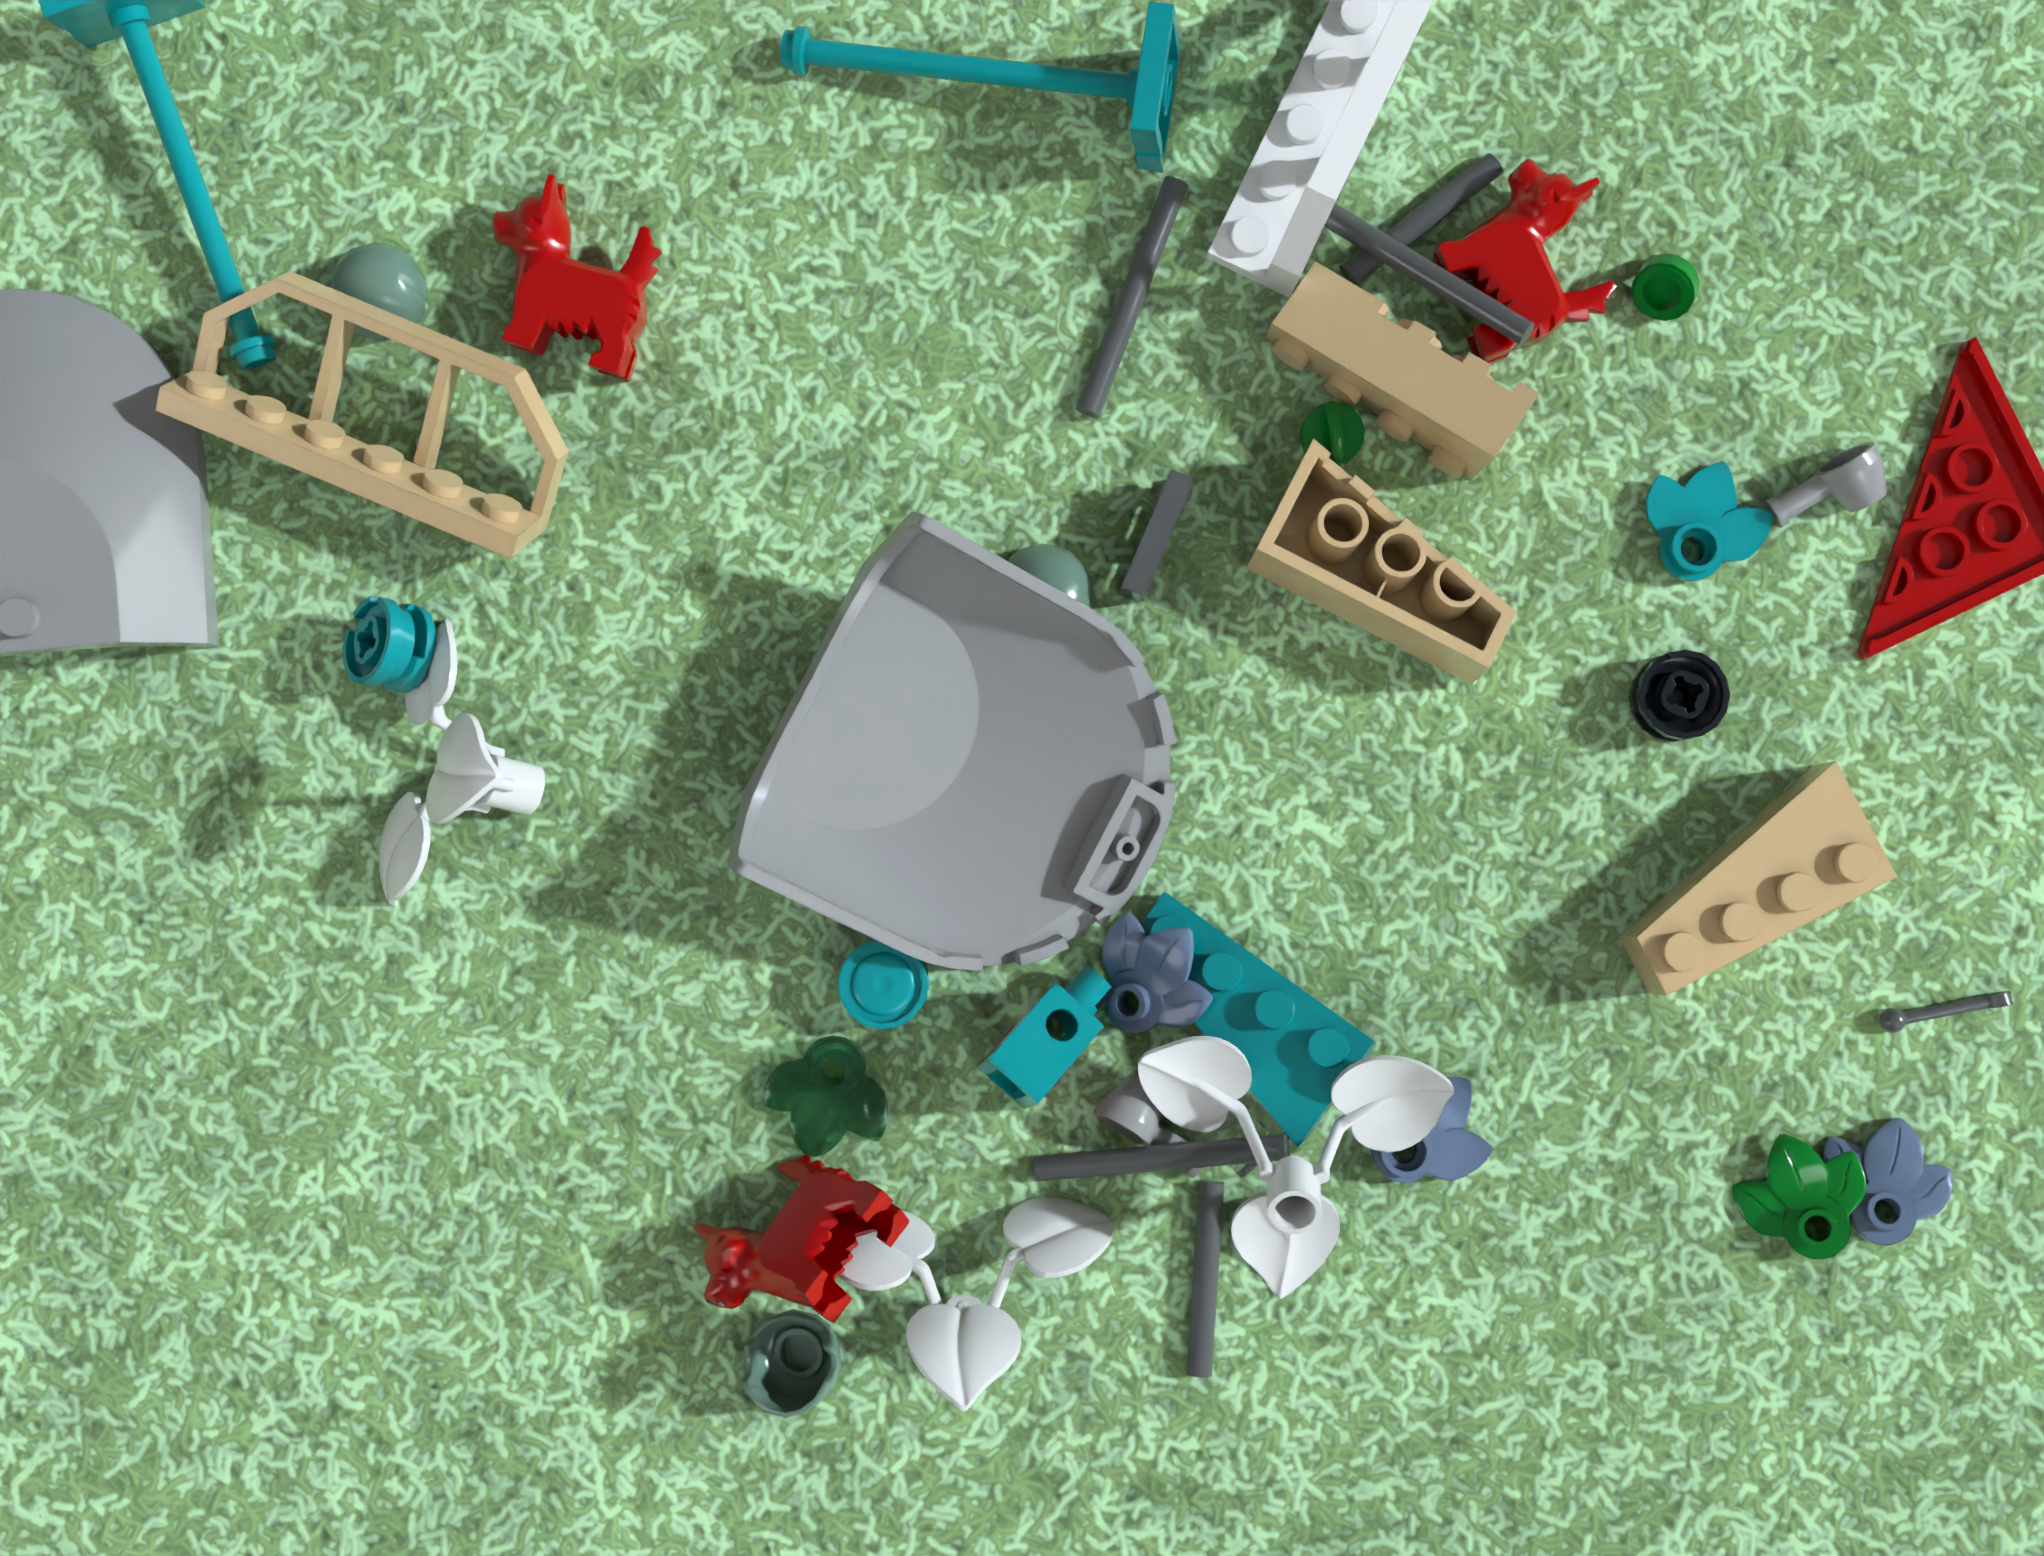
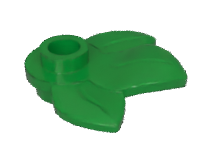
[1732,1133,1866,1259]

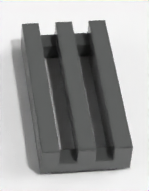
[1119,469,1193,603]

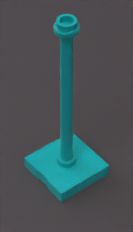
[38,0,277,370]
[780,2,1181,173]

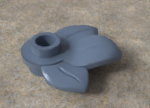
[1102,913,1213,1034]
[1371,1077,1493,1183]
[1822,1118,1953,1246]

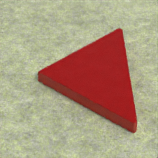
[1857,337,2044,660]

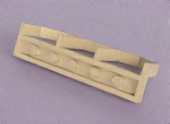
[155,271,569,559]

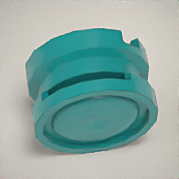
[343,596,436,693]
[838,940,930,1030]

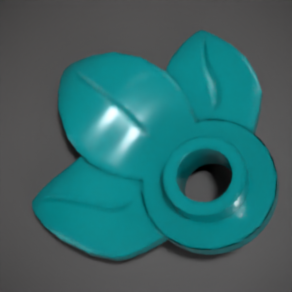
[1645,461,1773,582]

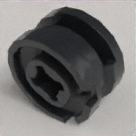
[1629,649,1730,742]

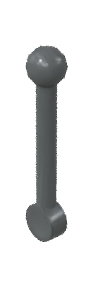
[1880,991,2013,1033]

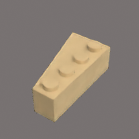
[1266,261,1540,480]
[1246,439,1517,684]
[1618,761,1897,996]

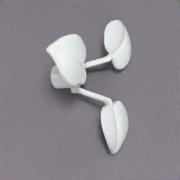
[379,618,545,906]
[1138,1036,1454,1299]
[839,1197,1115,1412]

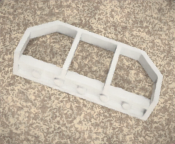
[1206,0,1433,298]

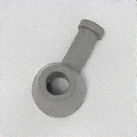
[1764,442,1887,528]
[1093,1075,1203,1178]

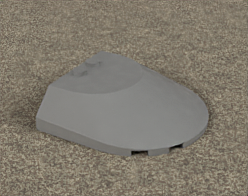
[0,289,219,657]
[727,511,1176,971]

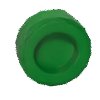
[1631,253,1700,321]
[1300,400,1365,466]

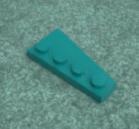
[1141,891,1376,1149]

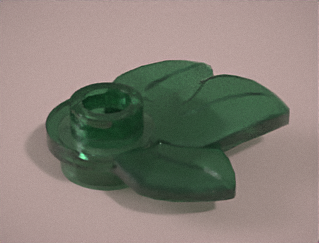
[763,1036,888,1158]

